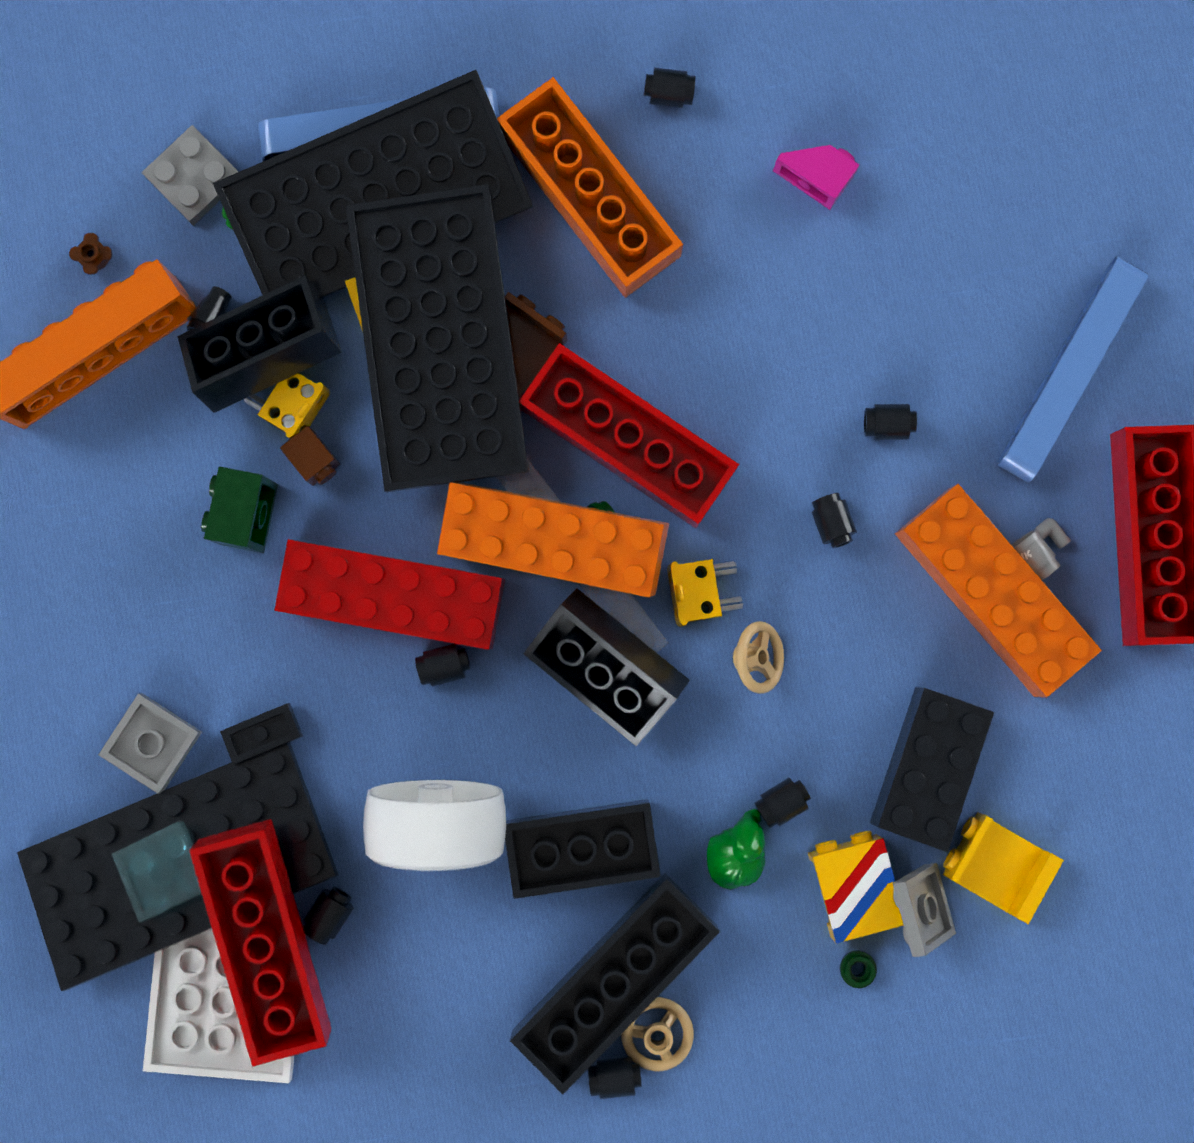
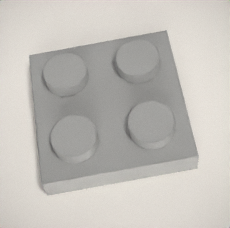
[141,125,238,226]
[98,693,202,794]
[892,863,956,957]

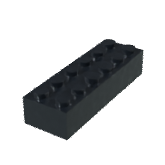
[510,873,720,1094]

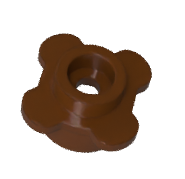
[69,233,113,275]

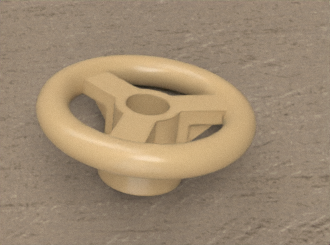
[733,621,784,694]
[621,997,694,1071]

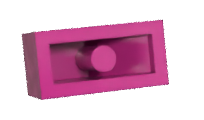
[773,145,859,210]

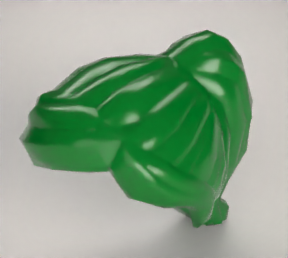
[707,809,765,890]

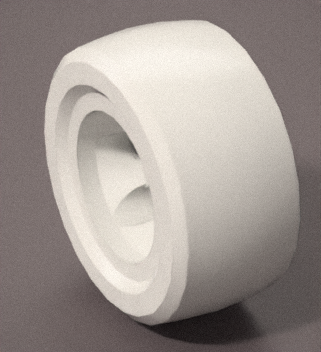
[363,780,506,871]

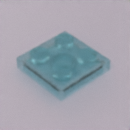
[112,821,202,923]

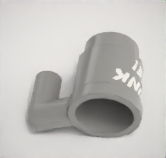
[1012,518,1071,580]

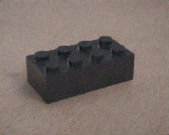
[177,275,342,413]
[523,588,690,746]
[870,687,994,852]
[505,799,661,899]

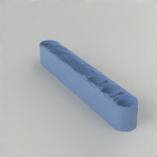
[257,88,500,161]
[996,256,1148,483]

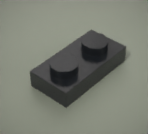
[220,703,303,765]

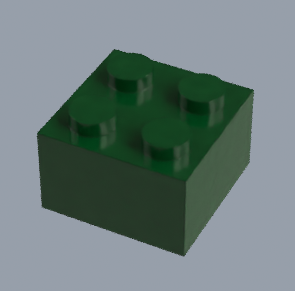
[201,467,278,553]

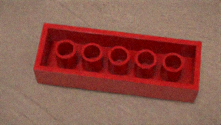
[519,343,739,528]
[1110,425,1194,646]
[274,539,505,650]
[189,819,332,1067]

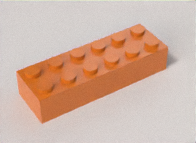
[497,77,683,298]
[0,259,197,429]
[437,482,669,598]
[895,484,1102,698]

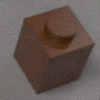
[280,426,340,486]

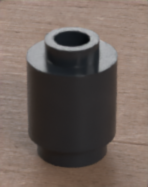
[644,67,696,108]
[864,404,917,440]
[812,493,857,548]
[415,644,471,686]
[754,777,811,828]
[303,887,354,945]
[588,1057,642,1099]

